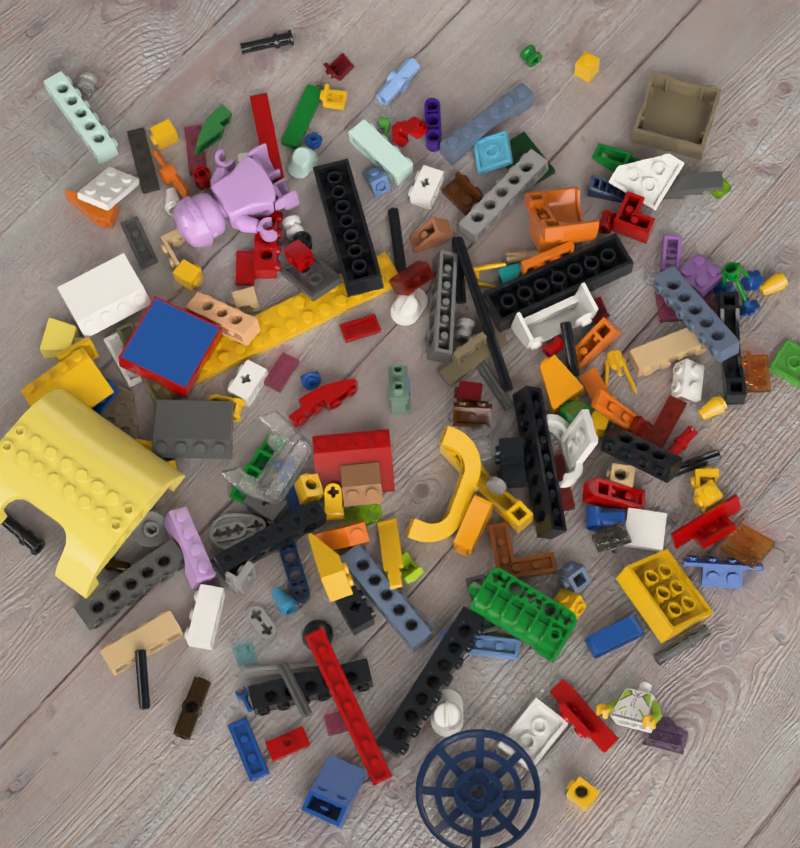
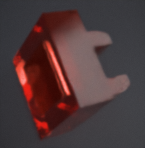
[628,416,654,440]

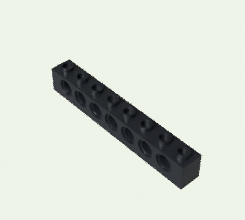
[512,385,567,539]
[377,606,486,759]

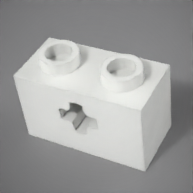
[408,165,444,210]
[227,359,269,407]

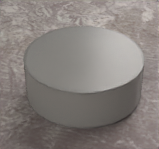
[486,476,507,495]

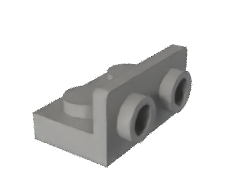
[225,561,257,595]

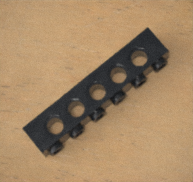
[214,500,327,580]
[248,658,373,716]

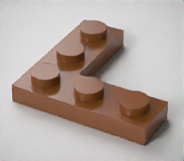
[488,522,557,582]

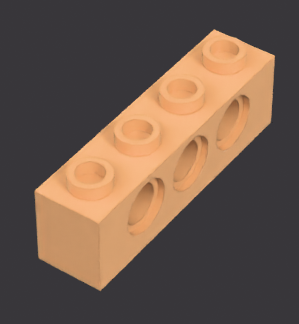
[185,292,260,346]

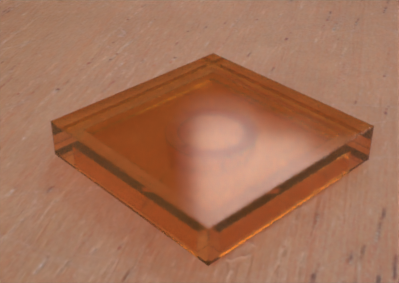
[720,524,776,569]

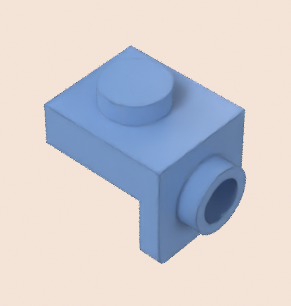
[363,167,391,197]

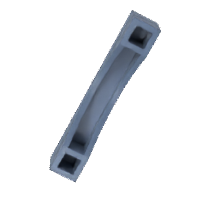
[440,82,534,165]

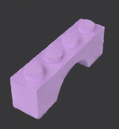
[163,507,215,590]

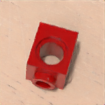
[284,239,315,272]

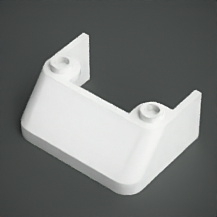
[511,282,598,350]

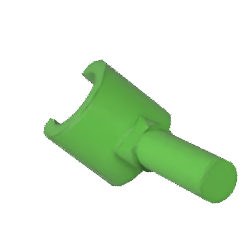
[379,117,390,139]

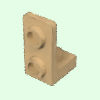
[160,229,185,269]

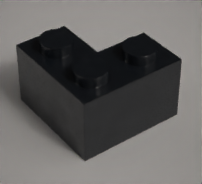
[495,437,526,489]

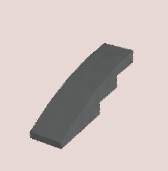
[663,171,723,199]

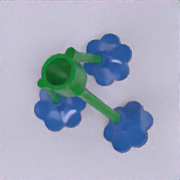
[713,262,764,317]

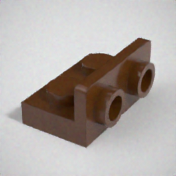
[442,171,482,215]

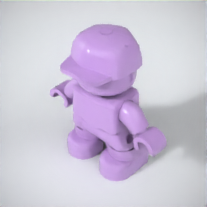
[173,143,299,247]

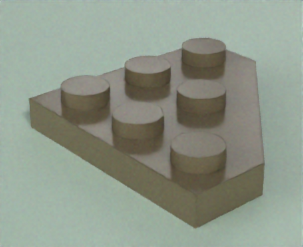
[101,384,140,440]

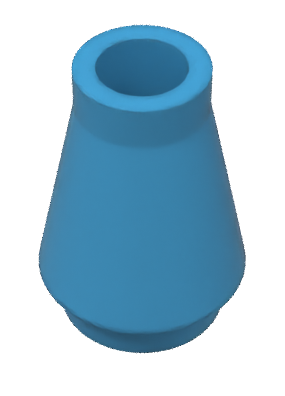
[271,587,298,616]

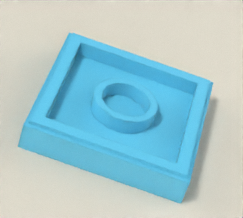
[474,130,513,174]

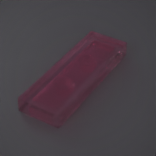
[184,124,207,176]

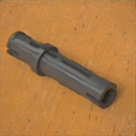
[653,624,711,666]

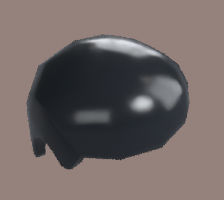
[301,619,334,650]

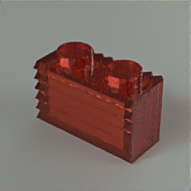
[389,261,434,296]

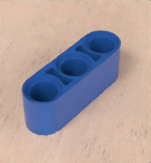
[584,615,645,658]

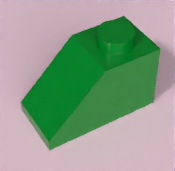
[559,399,590,424]

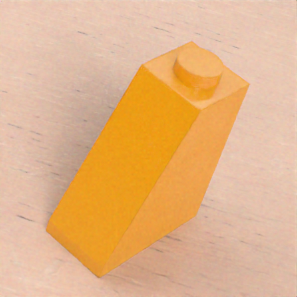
[539,355,584,415]
[454,495,492,556]

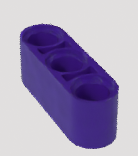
[424,98,442,152]

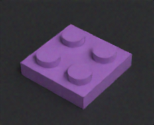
[677,253,723,298]

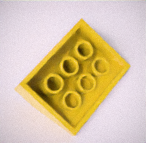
[20,346,114,408]
[616,549,713,644]

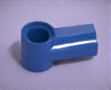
[585,506,625,531]

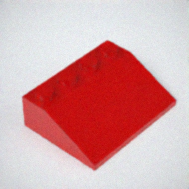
[312,429,395,498]

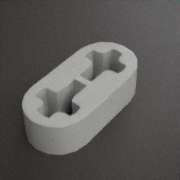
[247,606,277,641]

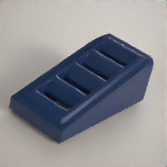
[587,175,625,203]

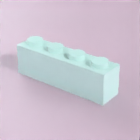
[348,119,413,186]

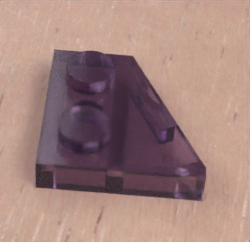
[643,715,688,754]

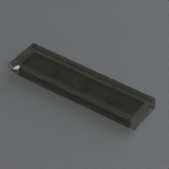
[127,127,160,194]

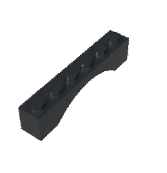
[717,291,747,405]

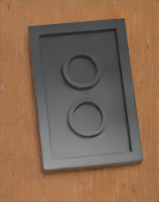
[280,252,343,302]

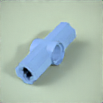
[376,58,420,106]

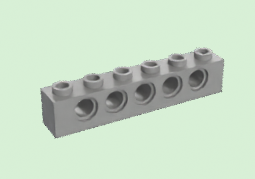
[458,149,549,245]

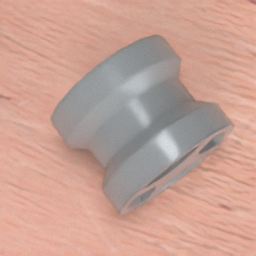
[77,72,98,94]

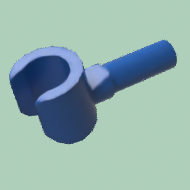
[235,687,253,712]

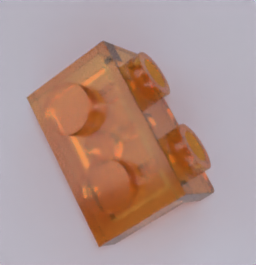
[741,351,771,393]

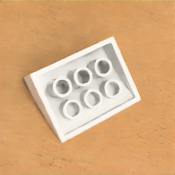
[57,253,151,338]

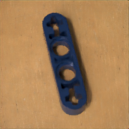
[279,541,310,603]

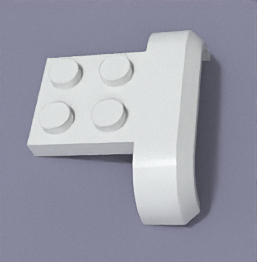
[546,409,598,488]

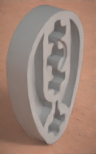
[210,513,267,551]

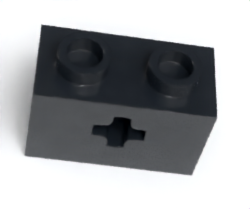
[335,585,376,635]

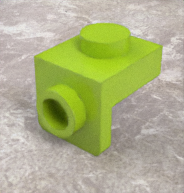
[400,551,424,584]

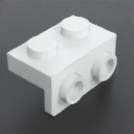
[671,358,704,402]

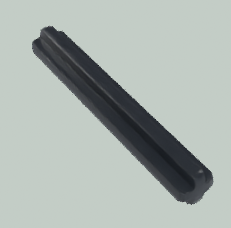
[388,207,407,274]
[452,236,466,304]

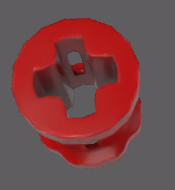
[598,210,617,234]
[541,335,564,358]

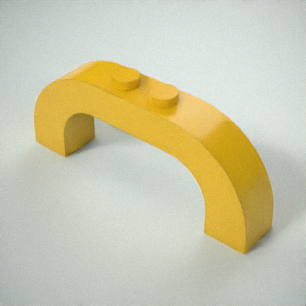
[404,426,481,542]

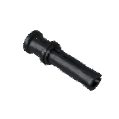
[240,30,294,54]
[1,512,45,555]

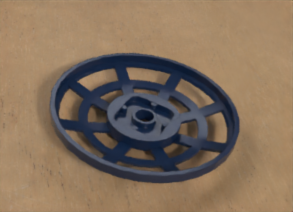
[416,729,541,848]

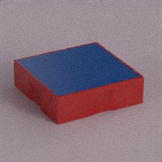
[118,296,222,398]

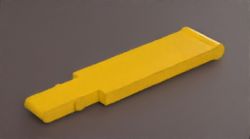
[377,518,404,589]

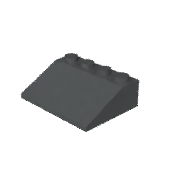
[152,399,234,459]

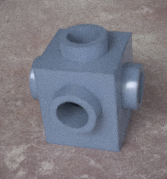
[557,560,592,593]

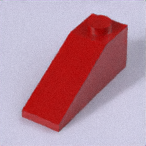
[582,477,645,510]

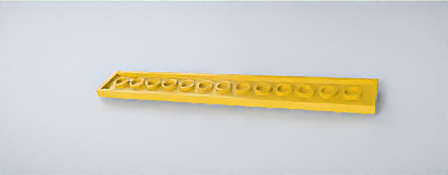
[169,252,403,397]

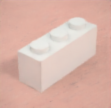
[185,584,226,650]

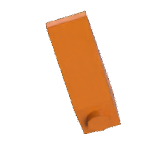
[65,190,120,229]
[565,317,623,370]
[313,519,370,550]

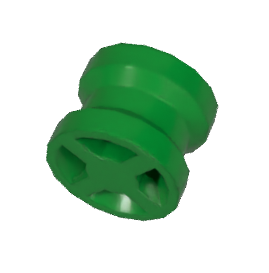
[520,45,542,67]

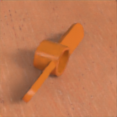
[152,149,189,198]

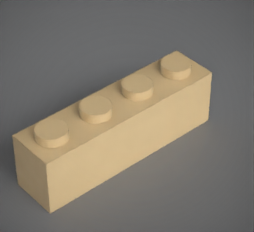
[628,328,707,377]
[100,610,184,676]

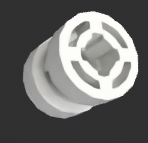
[282,215,304,241]

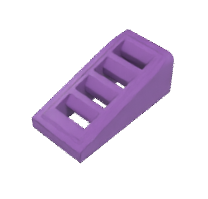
[660,235,682,272]

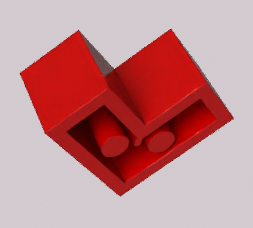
[612,191,655,244]

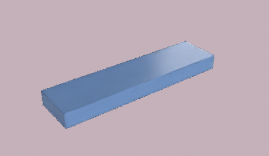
[439,630,521,660]

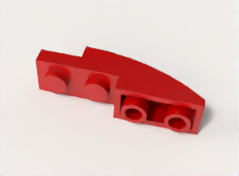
[288,379,358,429]

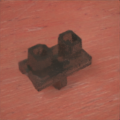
[591,522,632,554]

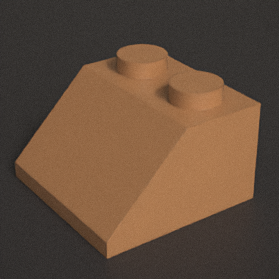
[340,462,383,507]

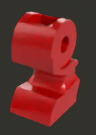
[392,117,427,148]

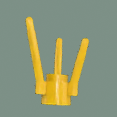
[465,262,506,288]
[604,350,637,394]

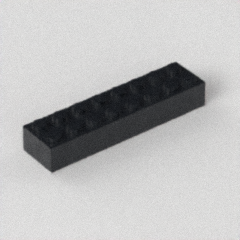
[313,158,384,297]
[483,233,633,332]

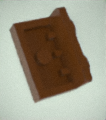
[453,400,492,428]

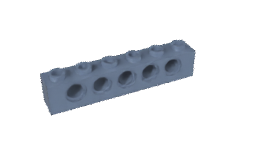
[653,266,740,363]
[340,544,433,653]

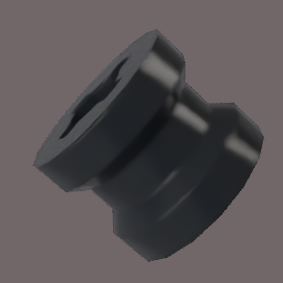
[293,231,312,249]

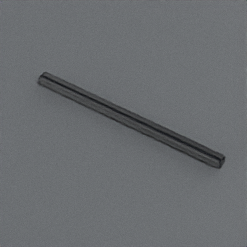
[453,237,513,392]

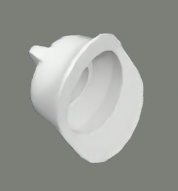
[391,287,428,326]
[431,689,464,737]

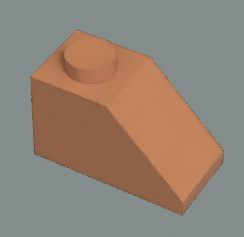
[409,217,454,253]

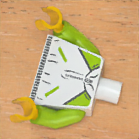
[596,681,662,733]

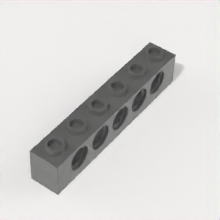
[427,250,458,363]
[74,538,185,631]

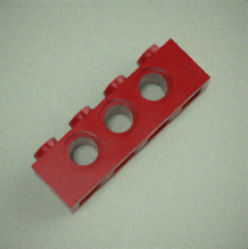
[253,210,283,279]

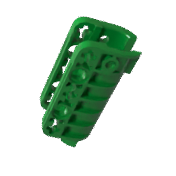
[467,568,577,663]

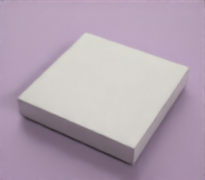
[623,507,667,552]

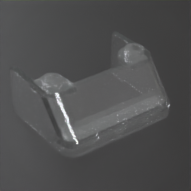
[221,410,314,504]

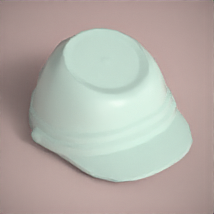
[287,146,318,178]

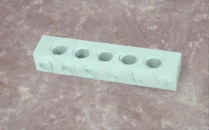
[43,71,118,165]

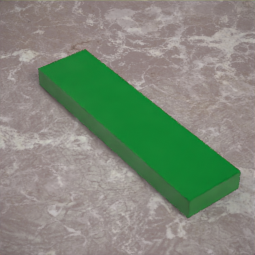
[281,84,324,149]

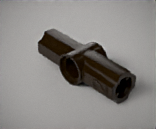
[173,677,211,740]

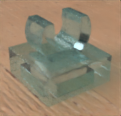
[233,641,258,668]

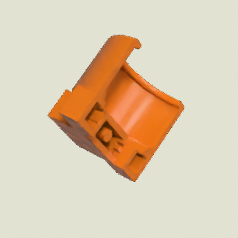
[524,186,599,252]

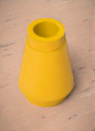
[759,272,788,296]
[697,395,728,420]

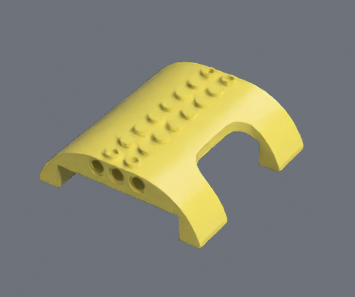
[0,389,185,599]

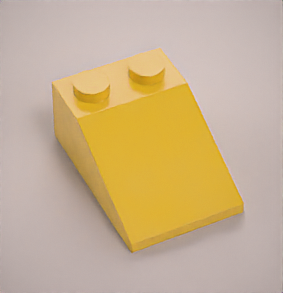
[307,533,354,602]

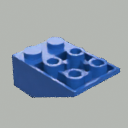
[301,755,367,829]

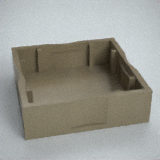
[631,72,722,160]

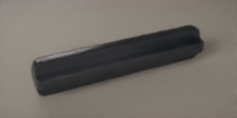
[560,321,580,377]
[676,450,721,477]
[135,649,150,710]

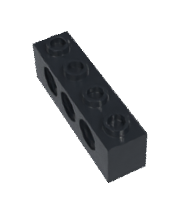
[601,426,683,483]

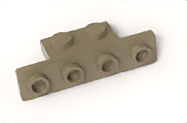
[439,329,508,386]

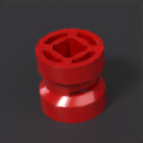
[193,165,212,190]

